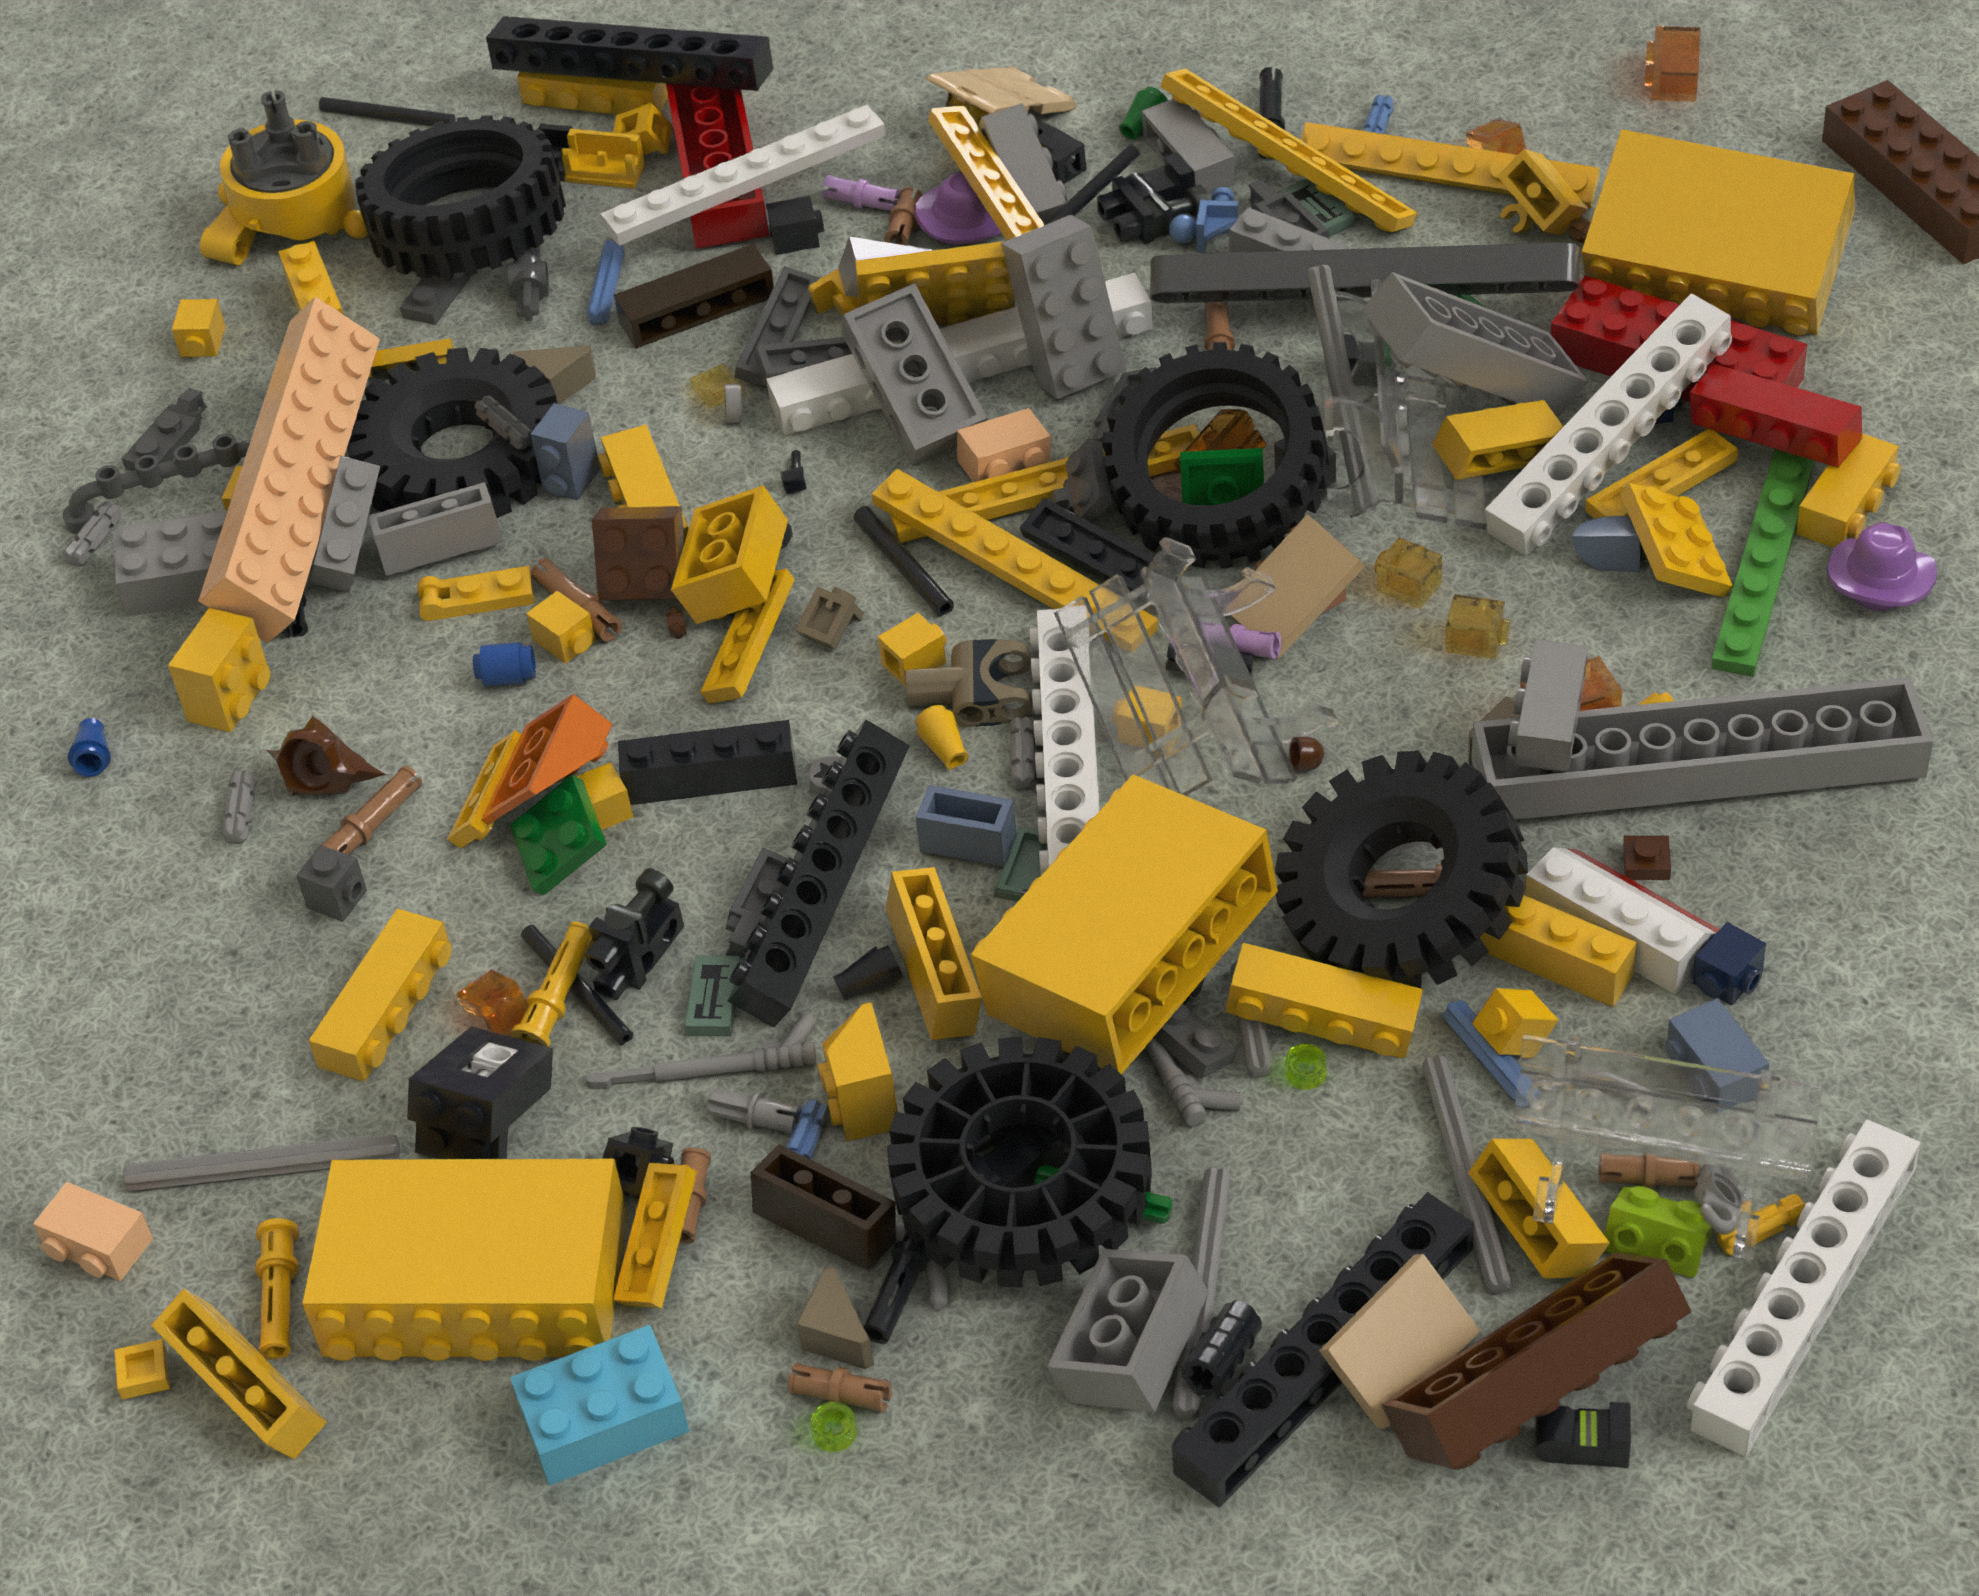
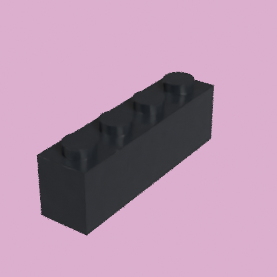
[618,720,797,805]

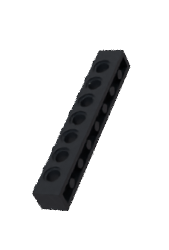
[486,16,774,91]
[727,720,910,1027]
[1172,1192,1474,1508]

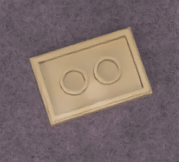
[1222,514,1365,659]
[1319,1254,1480,1429]

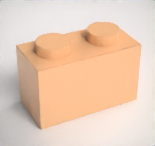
[957,408,1051,482]
[33,1181,153,1281]

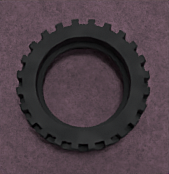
[355,116,566,279]
[1102,342,1330,568]

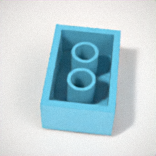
[510,1325,689,1486]

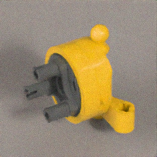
[200,90,368,266]

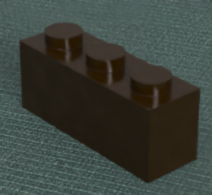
[750,1144,896,1271]

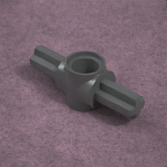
[507,246,549,321]

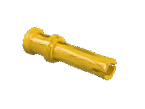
[511,921,593,1047]
[255,1218,299,1359]

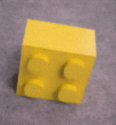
[168,608,271,732]

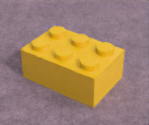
[671,485,788,624]

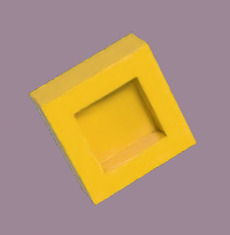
[114,1339,170,1400]

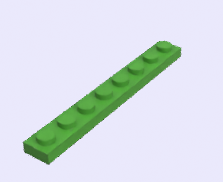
[1711,449,1816,677]

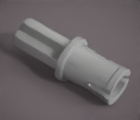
[707,1088,802,1135]

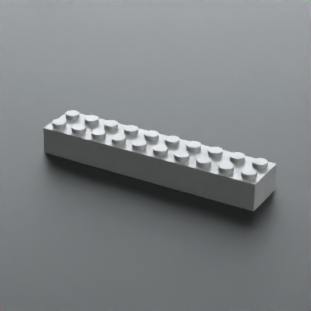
[1471,677,1933,820]

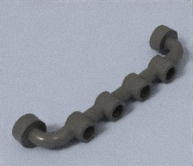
[62,434,251,534]

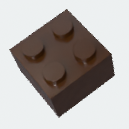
[592,506,684,600]

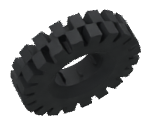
[347,347,558,518]
[1275,750,1528,989]
[887,1036,1152,1288]

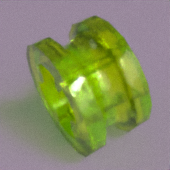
[1285,1044,1327,1090]
[811,1402,857,1452]

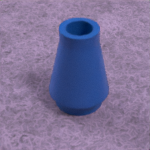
[68,718,111,777]

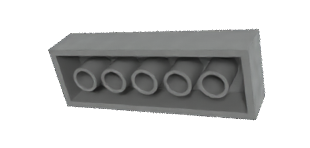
[1362,272,1588,417]

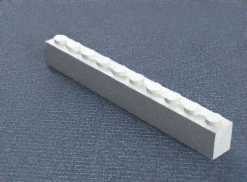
[766,273,1153,436]

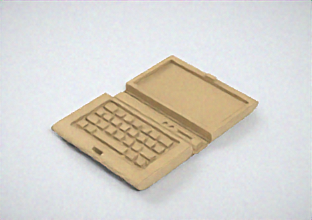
[926,66,1076,114]

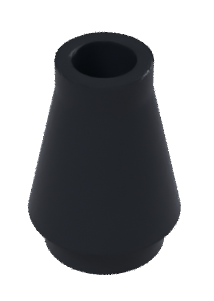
[833,945,904,1001]

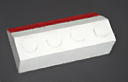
[1525,847,1720,995]

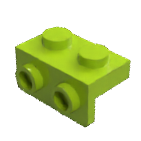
[1604,1186,1715,1278]

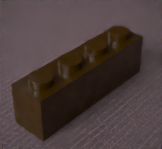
[613,244,774,349]

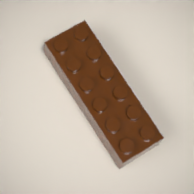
[1822,80,1979,265]
[1381,1252,1692,1470]

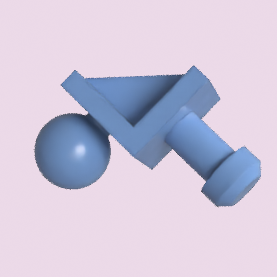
[1169,187,1239,253]

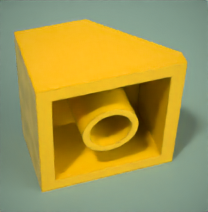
[817,1002,898,1142]

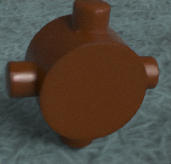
[666,606,687,639]

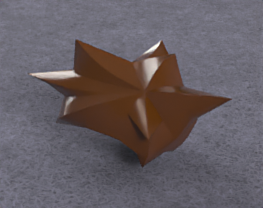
[267,716,386,796]

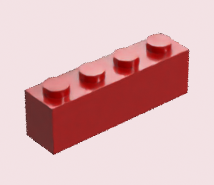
[1689,364,1862,468]

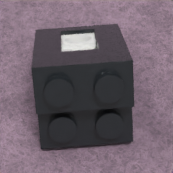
[407,1026,553,1159]

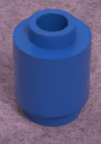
[473,642,536,687]

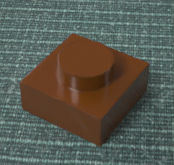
[1623,836,1671,880]

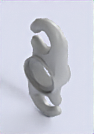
[1695,1159,1744,1235]

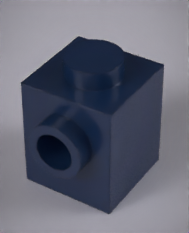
[1693,922,1766,1005]

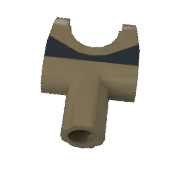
[905,639,1033,727]

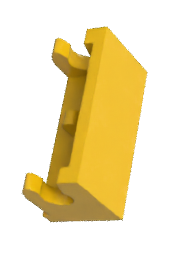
[562,129,645,189]

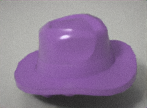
[914,171,1002,245]
[1827,522,1937,611]

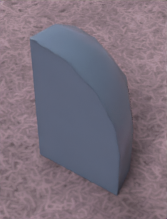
[1572,516,1641,573]

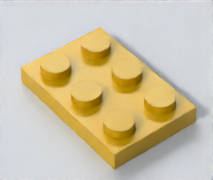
[1620,482,1733,598]

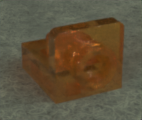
[1466,119,1527,155]
[456,969,528,1036]

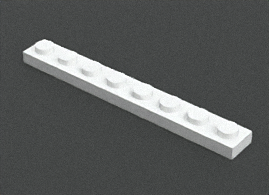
[601,105,886,245]

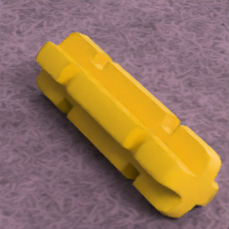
[1716,1194,1806,1255]

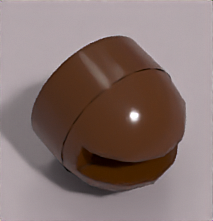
[1289,736,1324,772]

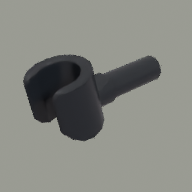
[780,450,807,494]

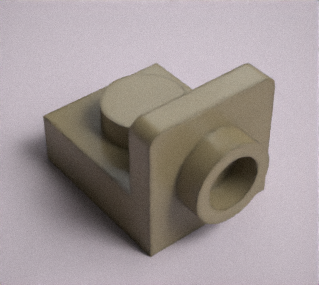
[795,586,864,650]

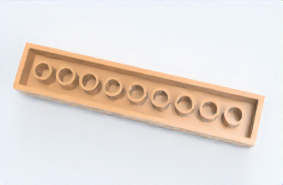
[198,296,380,643]

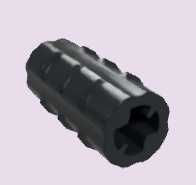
[1181,1301,1262,1396]

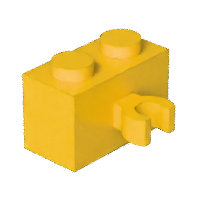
[1497,149,1588,235]

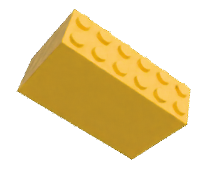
[1581,129,1855,335]
[970,774,1278,1075]
[302,1159,628,1361]

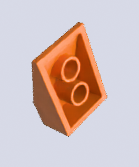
[481,694,613,825]

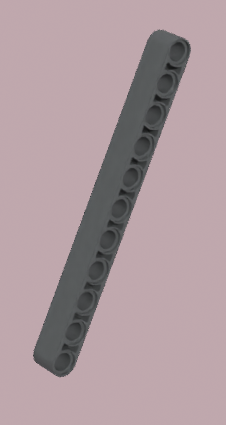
[1150,242,1580,304]

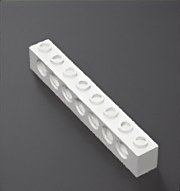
[1485,293,1732,556]
[1030,607,1100,875]
[1687,1119,1921,1457]

